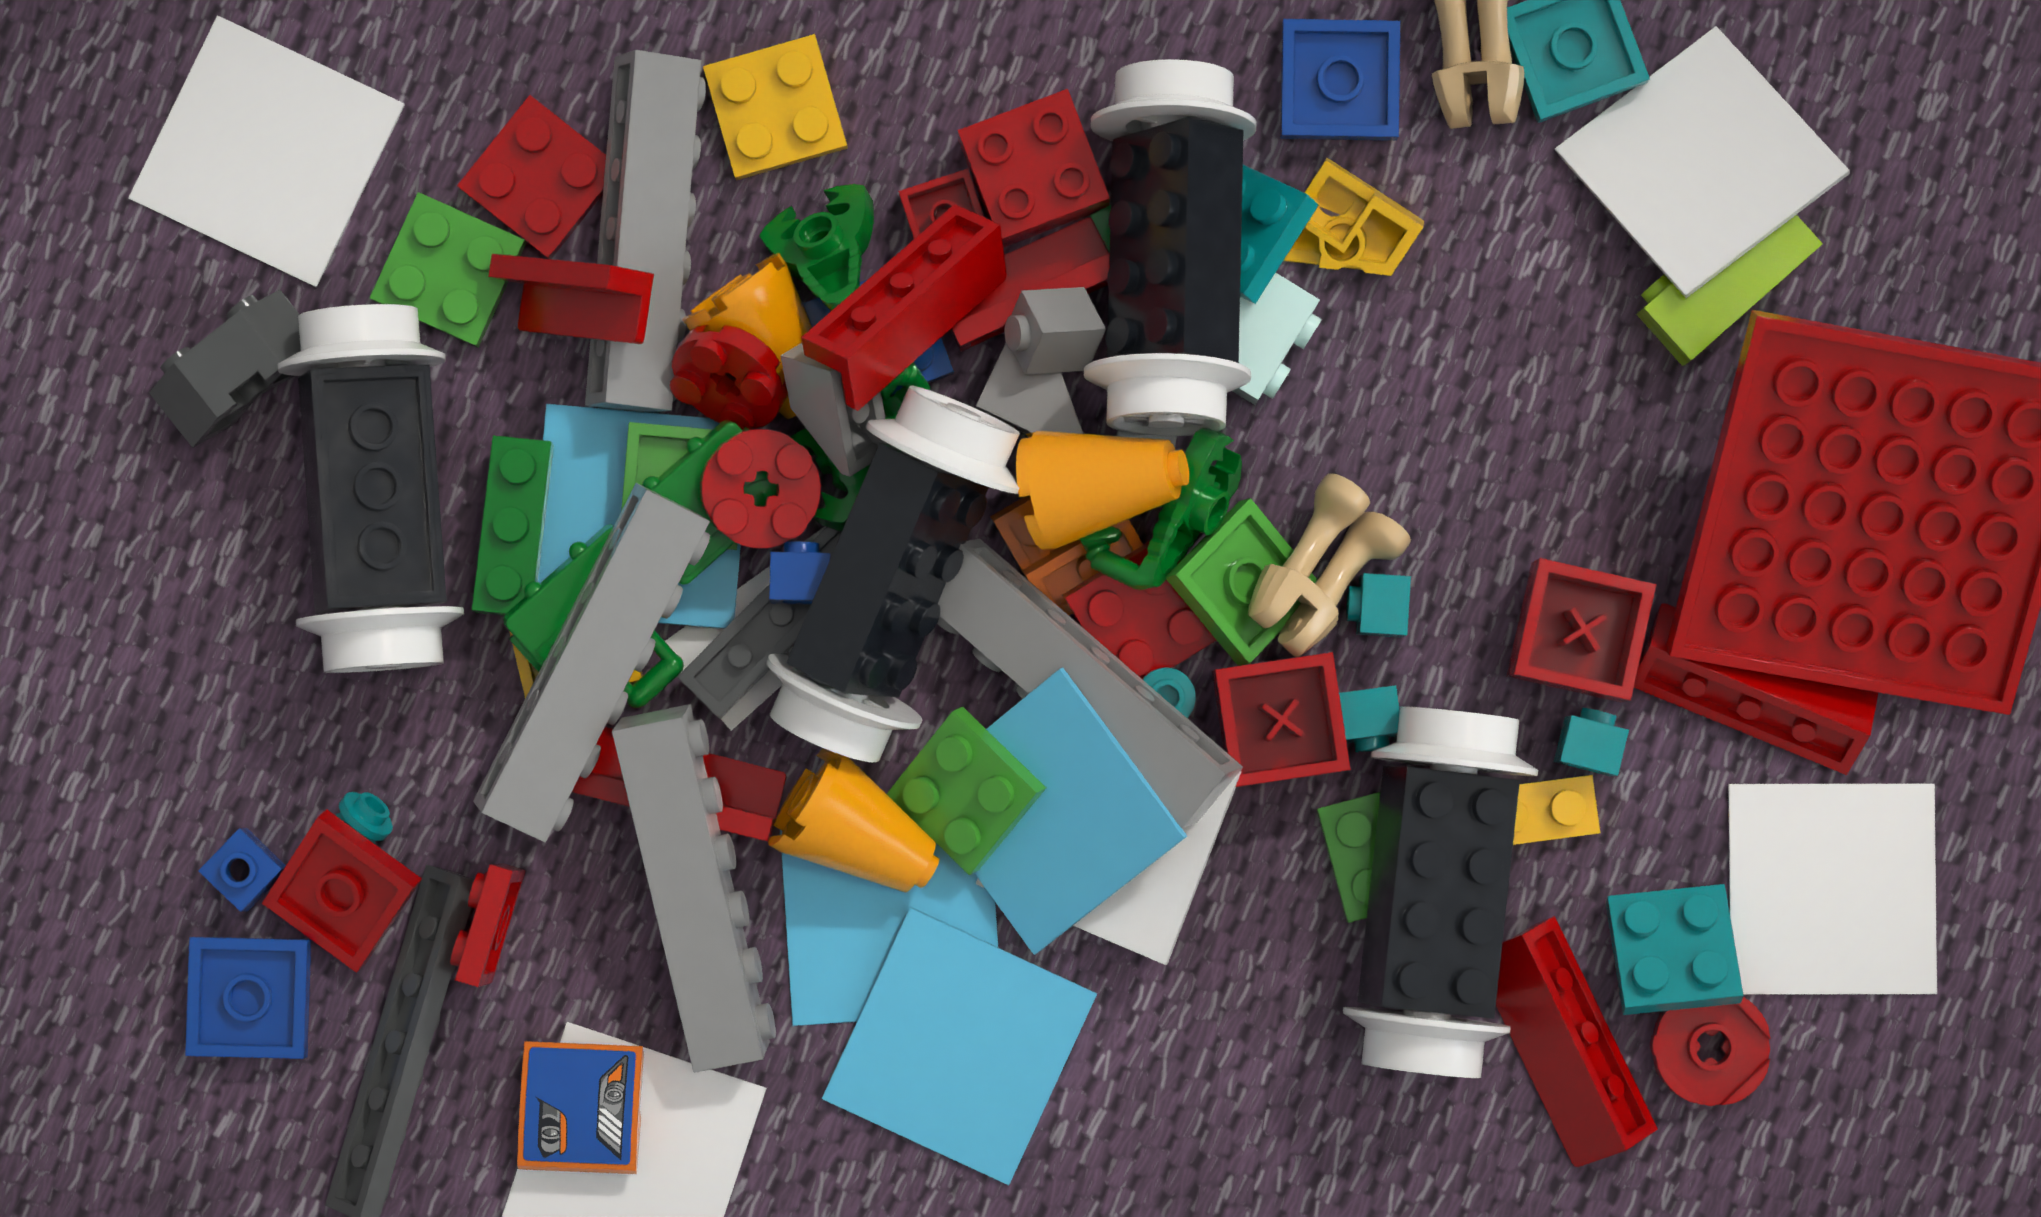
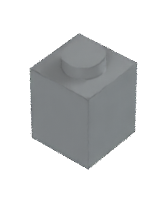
[1004,287,1106,375]

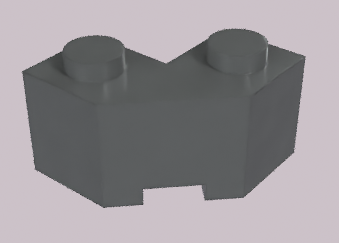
[149,290,301,448]

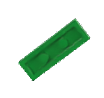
[472,435,554,616]

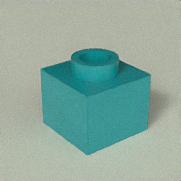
[1346,573,1411,638]
[1339,685,1400,753]
[1554,707,1629,777]

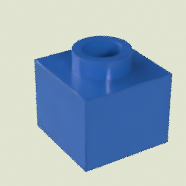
[769,541,831,605]
[198,828,286,912]

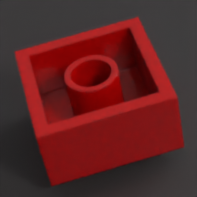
[898,168,984,239]

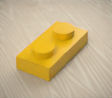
[1513,775,1600,845]

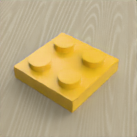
[703,34,848,180]

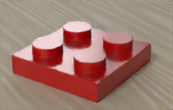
[457,95,606,259]
[1062,541,1217,679]
[262,809,422,973]
[450,863,526,987]

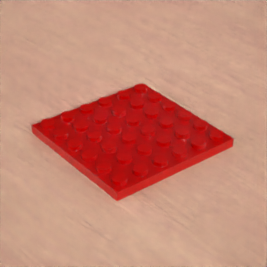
[1667,310,2041,715]

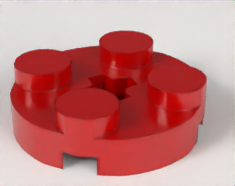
[669,325,788,430]
[700,429,821,548]
[1650,997,1771,1106]

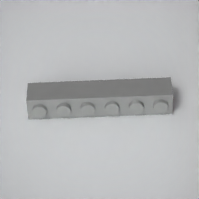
[585,50,706,413]
[473,483,710,843]
[937,539,1243,828]
[612,704,776,1073]

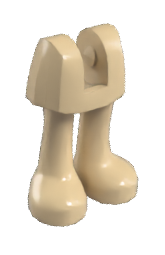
[1432,0,1524,129]
[1248,474,1411,657]

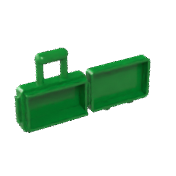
[503,420,777,708]

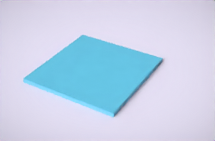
[538,404,741,629]
[974,668,1187,955]
[780,830,998,1026]
[822,907,1097,1185]

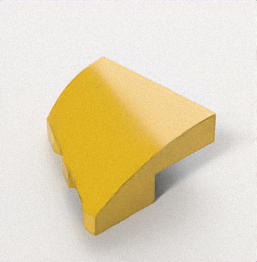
[1283,158,1424,276]

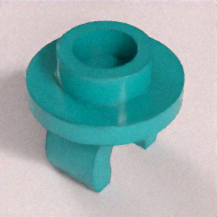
[1142,668,1196,718]
[336,792,393,844]

